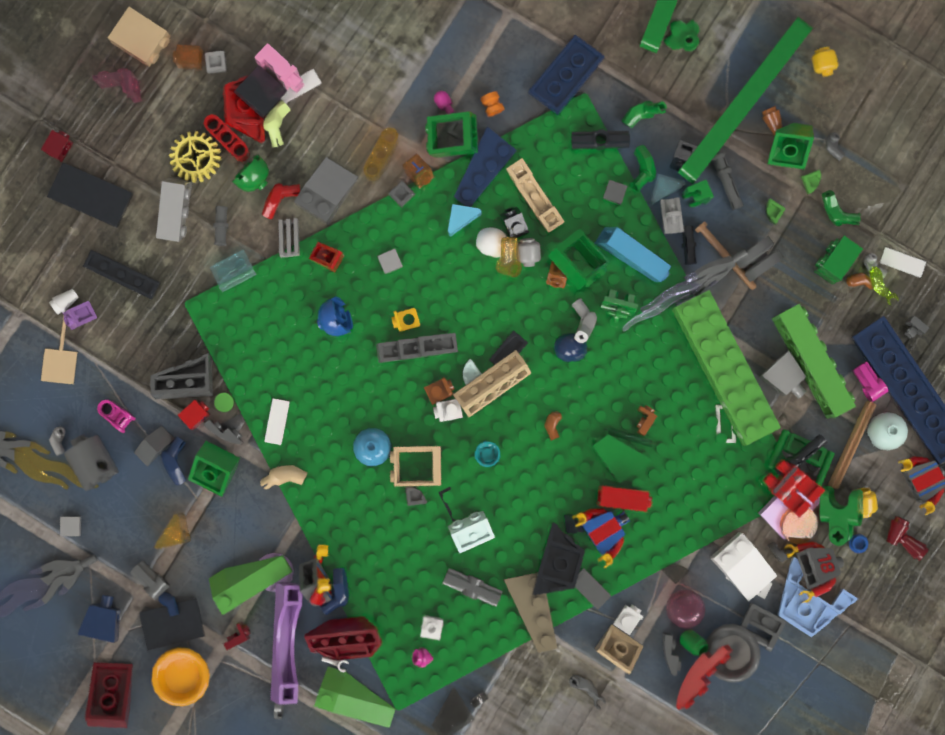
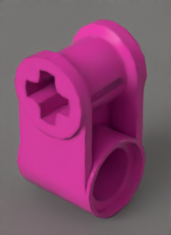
[97,400,136,434]

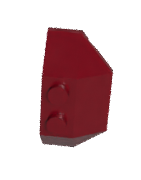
[304,616,382,660]

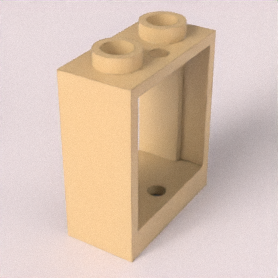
[390,446,441,486]

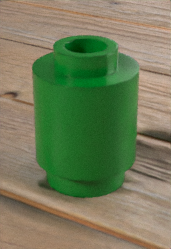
[680,629,709,657]

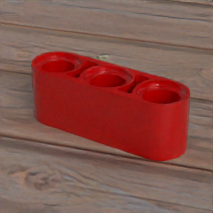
[204,115,250,162]

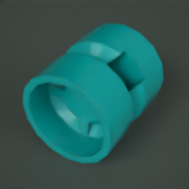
[475,442,500,467]

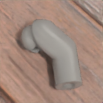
[864,253,887,279]
[49,427,66,456]

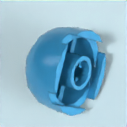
[353,428,391,466]

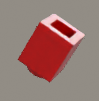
[178,400,211,430]

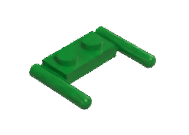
[768,429,835,487]

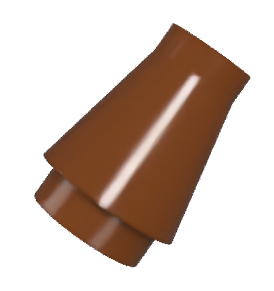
[762,106,783,136]

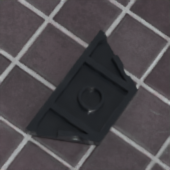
[532,523,585,596]

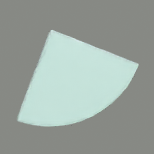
[463,359,481,385]

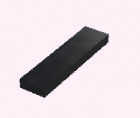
[83,249,161,300]

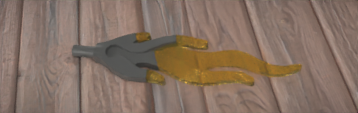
[0,432,99,489]

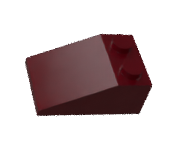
[85,662,133,728]

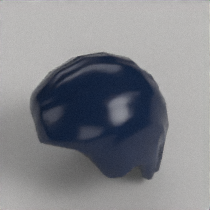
[554,333,588,362]

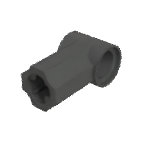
[130,561,170,600]

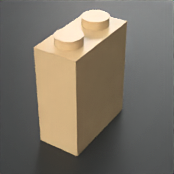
[108,7,170,67]

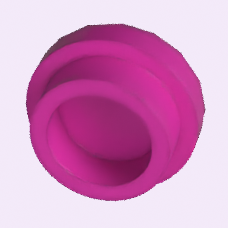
[412,648,433,668]

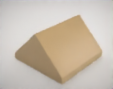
[595,624,643,674]

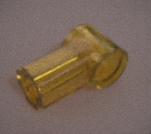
[496,237,522,277]

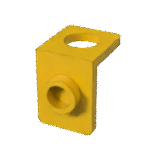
[391,308,420,332]

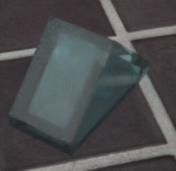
[649,174,686,206]

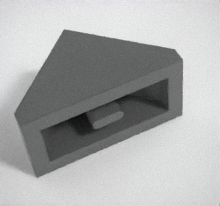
[134,426,175,466]

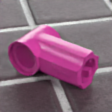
[852,361,889,402]

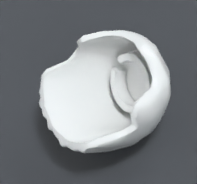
[476,227,509,258]

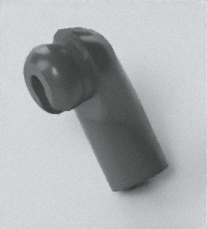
[826,132,845,161]

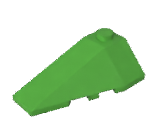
[209,555,293,615]
[314,666,395,728]

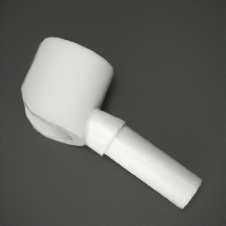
[321,656,349,672]

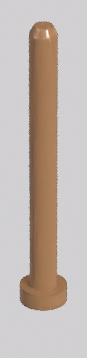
[695,221,757,290]

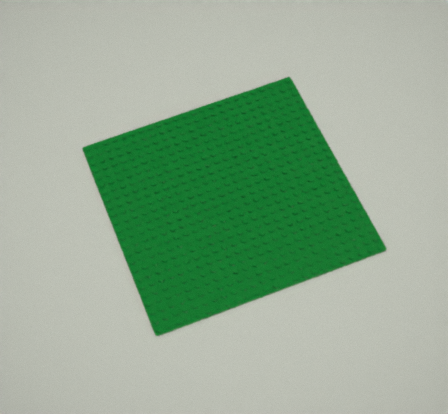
[185,93,786,711]

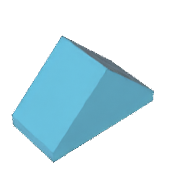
[448,204,481,237]

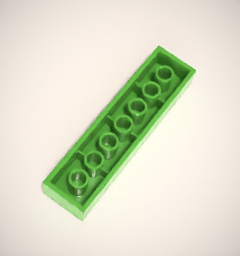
[672,290,781,446]

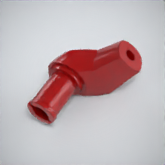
[262,183,300,219]

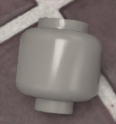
[515,238,541,267]

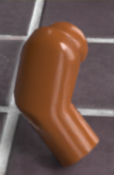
[545,411,562,440]

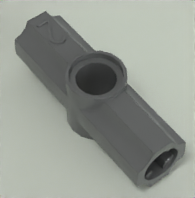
[442,568,503,606]

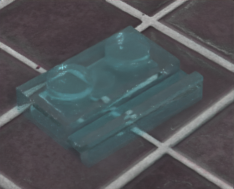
[210,250,257,292]

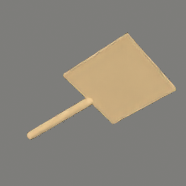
[41,315,78,384]

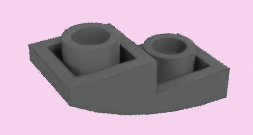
[204,420,244,445]
[662,633,681,676]

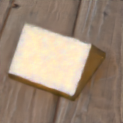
[154,513,191,549]

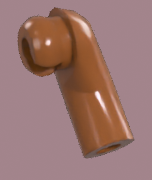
[846,272,876,289]

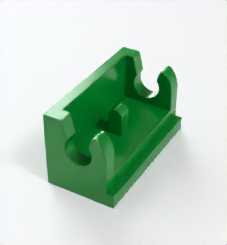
[681,179,714,208]

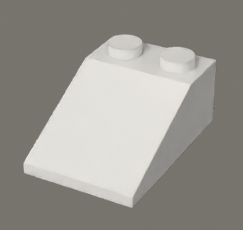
[710,532,777,601]

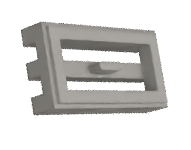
[279,218,300,258]

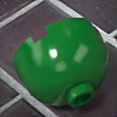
[232,154,269,192]

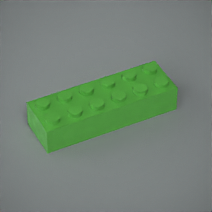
[771,304,856,419]

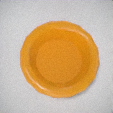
[151,647,210,706]

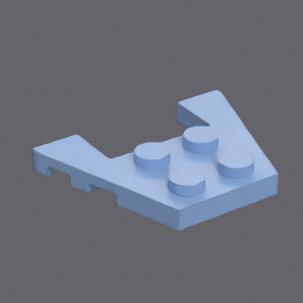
[777,557,858,637]

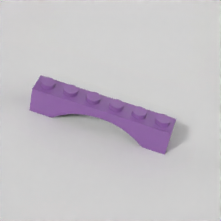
[270,583,302,704]

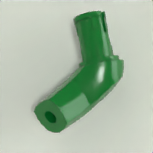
[621,100,667,129]
[630,145,656,192]
[822,190,861,227]

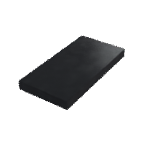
[47,163,133,228]

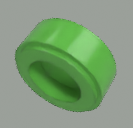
[214,393,234,412]

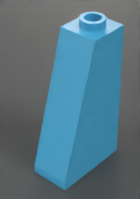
[595,227,671,282]

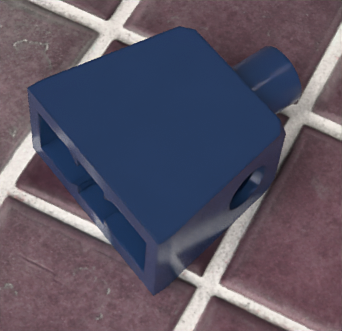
[77,594,120,643]

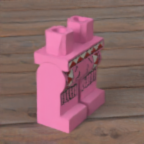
[255,43,304,93]

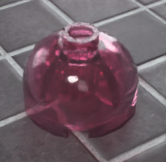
[666,590,705,629]

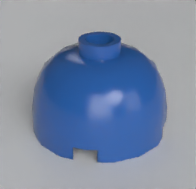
[317,297,353,336]

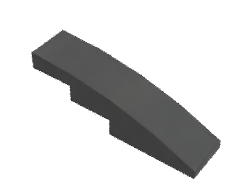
[376,333,458,363]

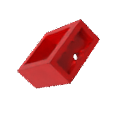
[597,486,652,512]

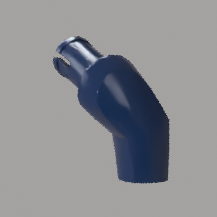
[161,436,186,485]
[320,568,349,615]

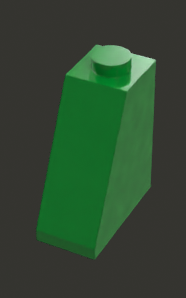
[591,434,651,484]

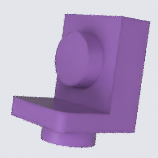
[63,301,97,330]

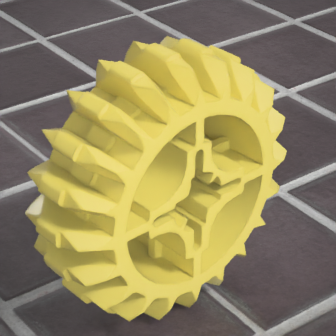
[169,131,222,183]

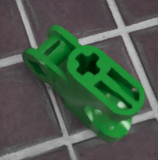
[820,486,863,546]

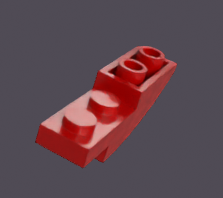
[676,645,733,710]

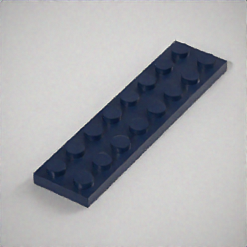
[851,316,945,465]

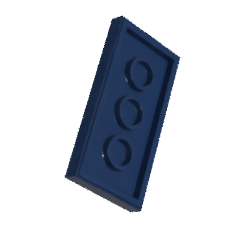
[528,35,605,115]

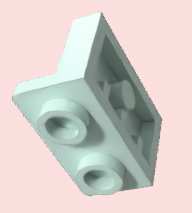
[448,511,495,553]

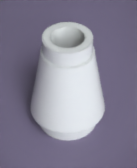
[49,289,79,315]

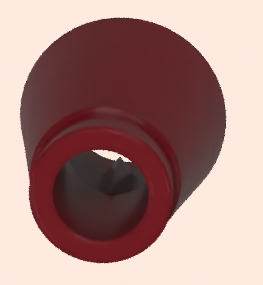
[886,516,910,546]
[899,534,929,561]

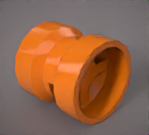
[480,91,505,117]

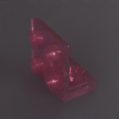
[93,68,142,103]

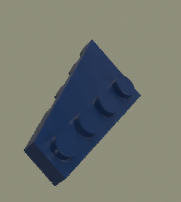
[454,127,517,207]

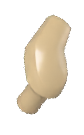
[260,465,307,490]

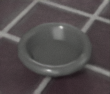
[706,624,761,683]

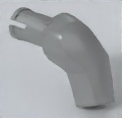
[571,298,597,343]

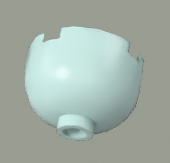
[867,412,908,451]

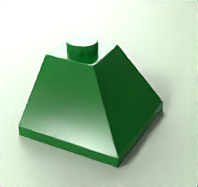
[767,123,814,170]

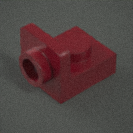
[223,621,251,651]

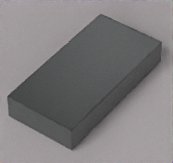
[575,568,611,610]

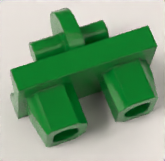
[600,289,638,323]

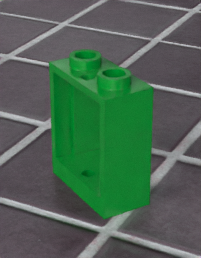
[425,111,478,158]
[548,228,610,290]

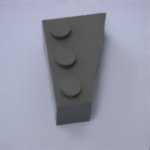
[150,353,213,399]

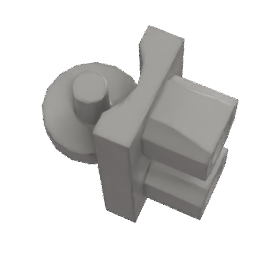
[660,198,684,234]

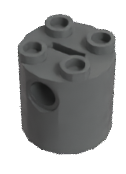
[64,434,119,491]

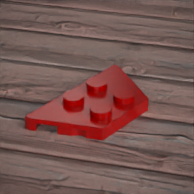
[223,75,265,143]

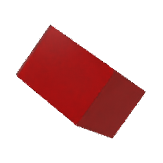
[309,242,344,273]

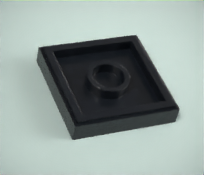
[234,65,287,118]

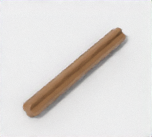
[828,401,876,489]

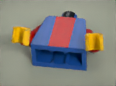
[572,508,630,568]

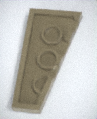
[504,572,557,653]

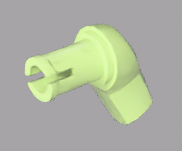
[263,100,290,147]

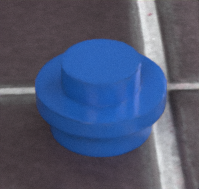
[848,534,868,553]

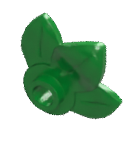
[664,20,700,51]

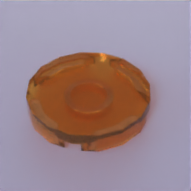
[780,509,818,544]

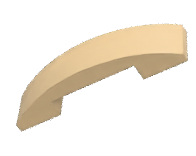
[506,158,565,233]

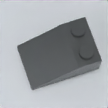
[294,157,359,225]

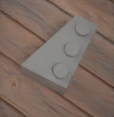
[156,176,193,242]

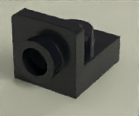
[670,140,698,171]

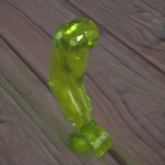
[869,266,899,305]

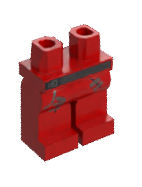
[763,459,825,518]

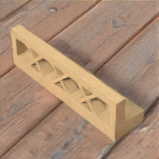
[453,350,531,417]

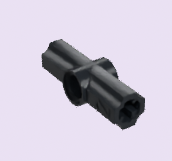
[571,130,630,150]

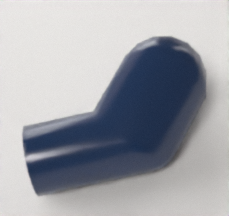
[158,592,179,617]

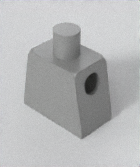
[759,351,807,399]

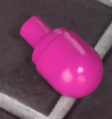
[434,91,455,114]

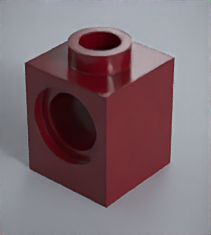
[41,130,73,162]

